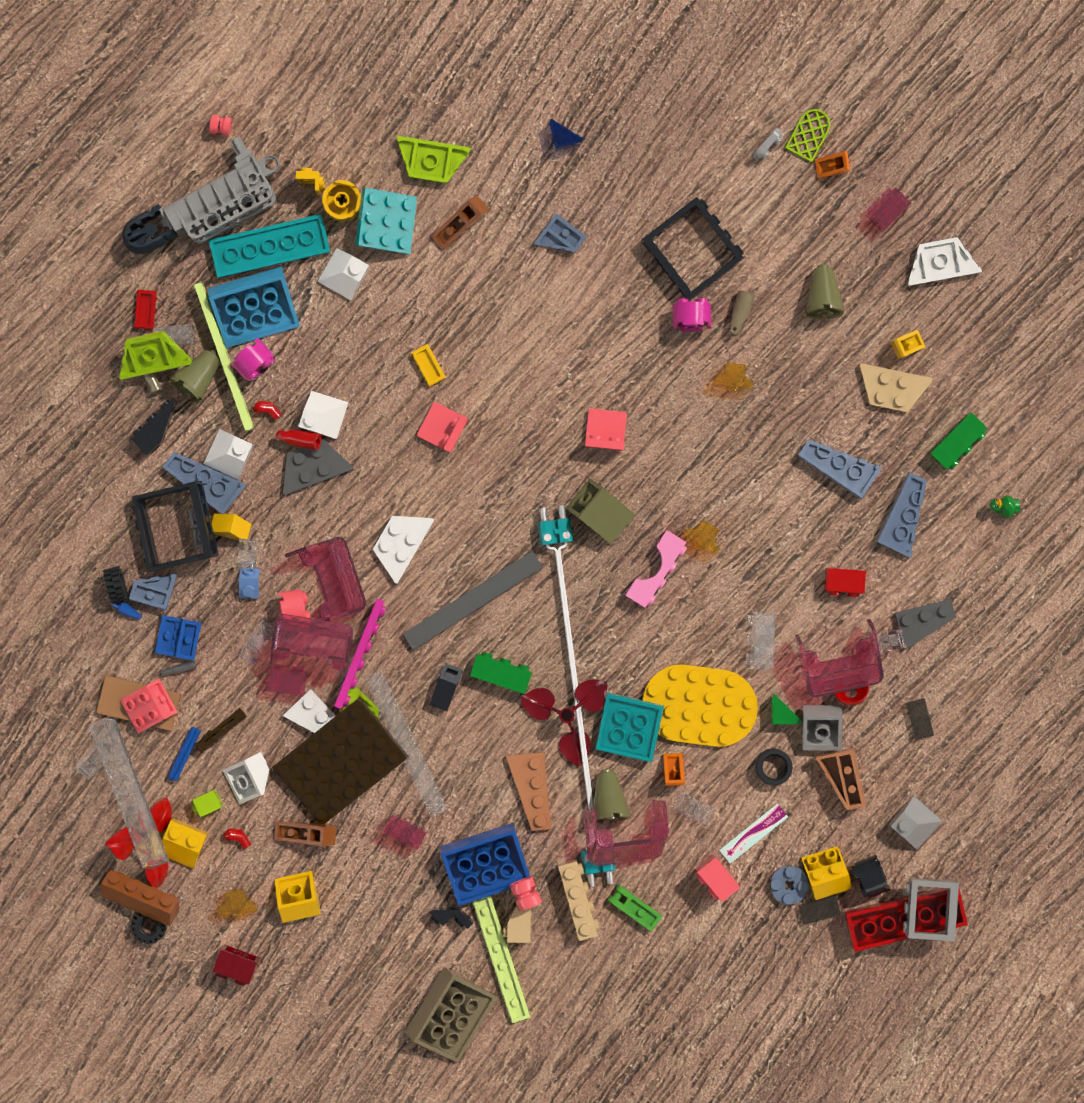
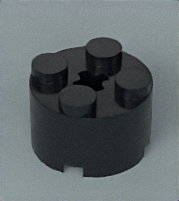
[852,854,890,899]

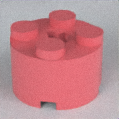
[278,589,311,630]

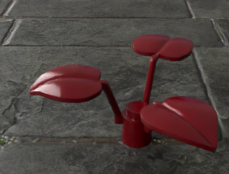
[520,679,608,766]

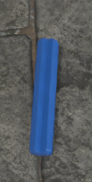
[168,727,201,781]

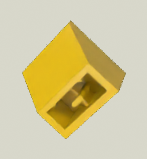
[801,846,852,900]

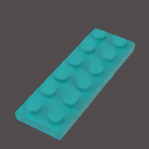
[209,214,331,278]

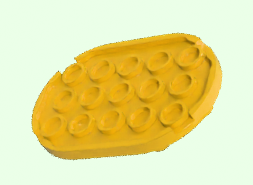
[642,664,758,747]

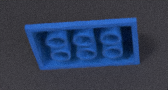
[440,823,530,906]

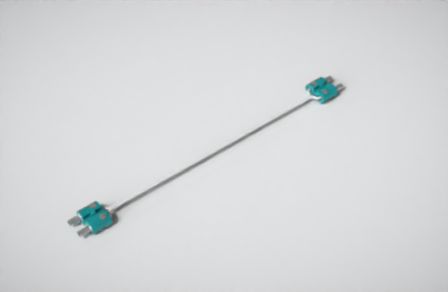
[537,505,616,887]

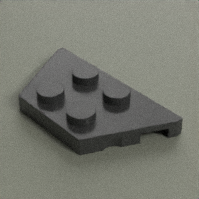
[283,439,354,495]

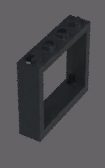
[641,197,744,301]
[132,481,219,572]

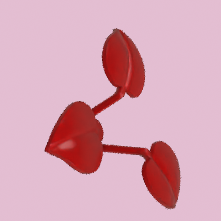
[105,797,172,888]

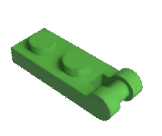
[608,884,663,932]

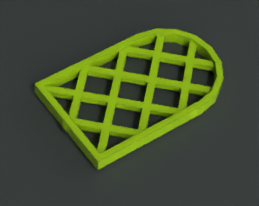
[785,109,830,163]

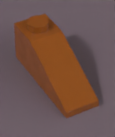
[431,195,490,251]
[274,821,336,846]

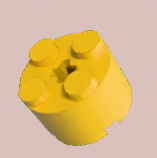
[322,180,361,222]

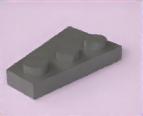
[894,599,956,650]

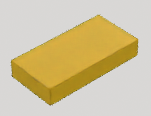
[411,344,446,387]

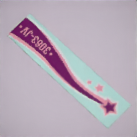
[719,804,788,863]

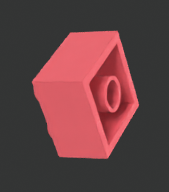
[695,854,740,902]

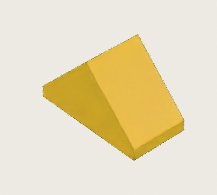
[890,330,925,359]
[212,514,251,543]

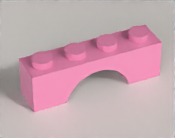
[625,530,687,607]

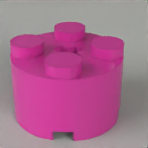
[672,298,712,332]
[230,338,276,381]

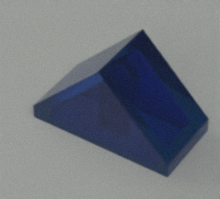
[549,119,584,151]

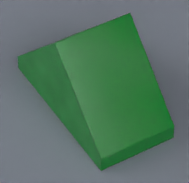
[771,694,803,724]

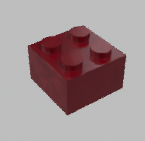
[213,944,261,986]

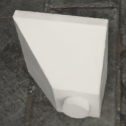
[318,248,370,301]
[298,391,348,439]
[203,429,255,480]
[223,752,269,805]

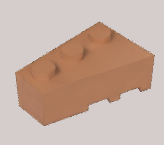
[815,747,867,810]

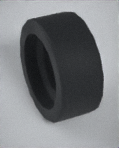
[755,748,793,786]

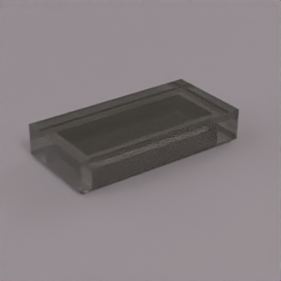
[906,698,934,740]
[798,895,841,924]

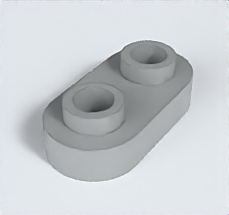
[752,127,783,161]

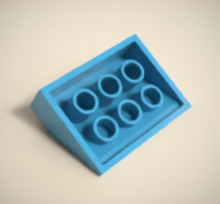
[208,266,300,348]

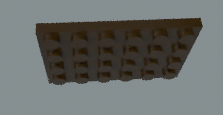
[272,697,409,824]

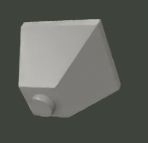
[888,796,942,850]

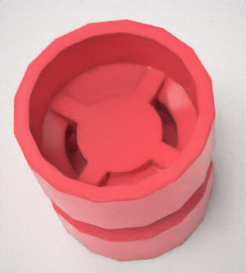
[509,876,542,911]

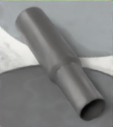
[161,661,196,677]

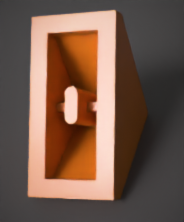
[815,151,850,178]
[663,753,685,786]

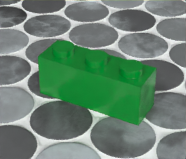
[928,412,988,470]
[470,651,532,694]

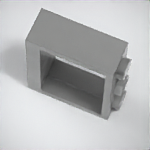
[903,878,959,941]

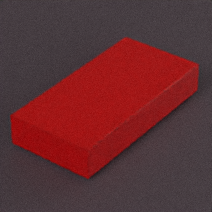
[134,289,157,330]

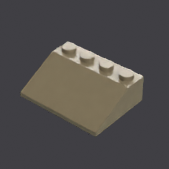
[405,966,497,1063]

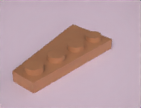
[506,752,551,831]

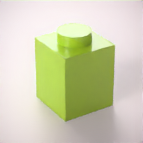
[191,789,223,817]

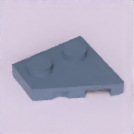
[534,213,587,252]
[129,574,177,611]

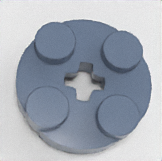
[770,866,809,905]

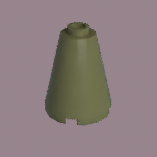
[806,264,845,319]
[169,349,221,404]
[592,769,631,823]

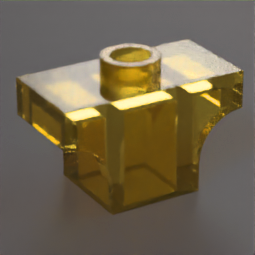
[713,363,754,392]
[682,520,720,555]
[217,888,258,918]

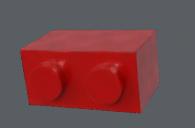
[824,568,866,597]

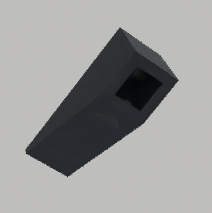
[131,399,177,456]

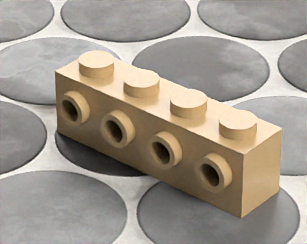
[558,859,600,941]

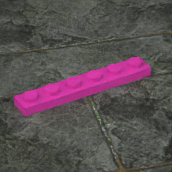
[334,598,387,710]

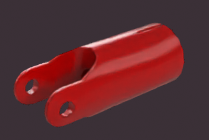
[276,429,321,450]

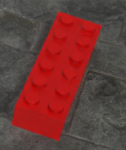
[844,888,968,952]

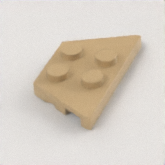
[859,363,933,413]

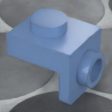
[239,567,260,599]

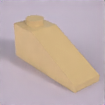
[503,904,531,943]

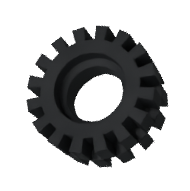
[103,566,128,603]
[131,913,167,944]

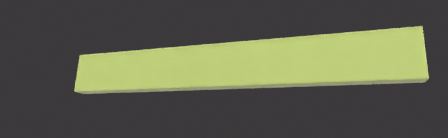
[194,283,254,432]
[473,896,530,1023]

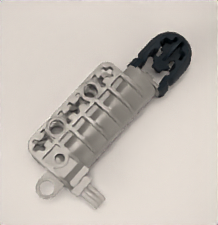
[122,137,280,254]

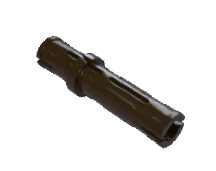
[194,707,247,753]

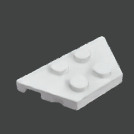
[908,237,982,286]
[373,516,434,584]

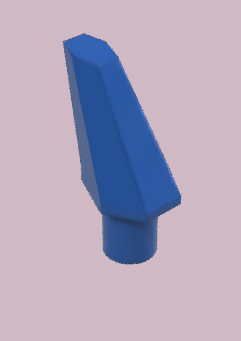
[112,602,142,620]

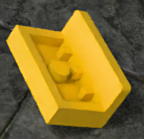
[296,168,325,196]

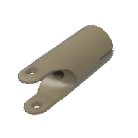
[730,290,755,335]

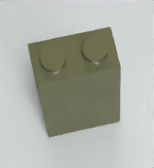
[566,479,635,544]

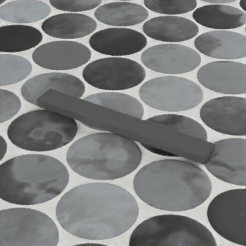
[403,551,543,650]

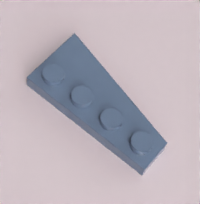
[797,439,882,499]
[162,452,247,514]
[875,472,927,558]

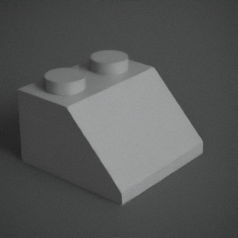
[802,705,843,751]

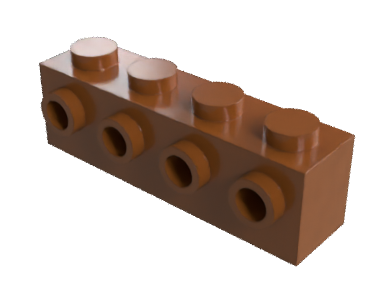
[101,869,180,926]

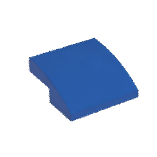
[154,615,201,660]

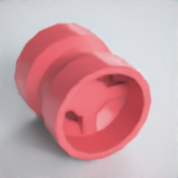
[210,115,232,137]

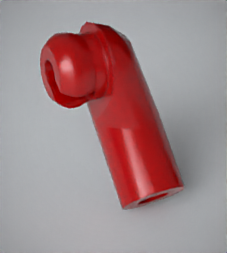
[253,401,282,421]
[223,828,252,850]

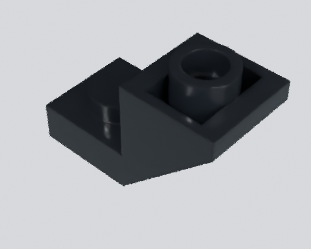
[429,663,463,712]
[430,907,474,929]

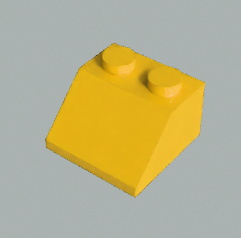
[158,818,209,869]
[275,871,321,923]

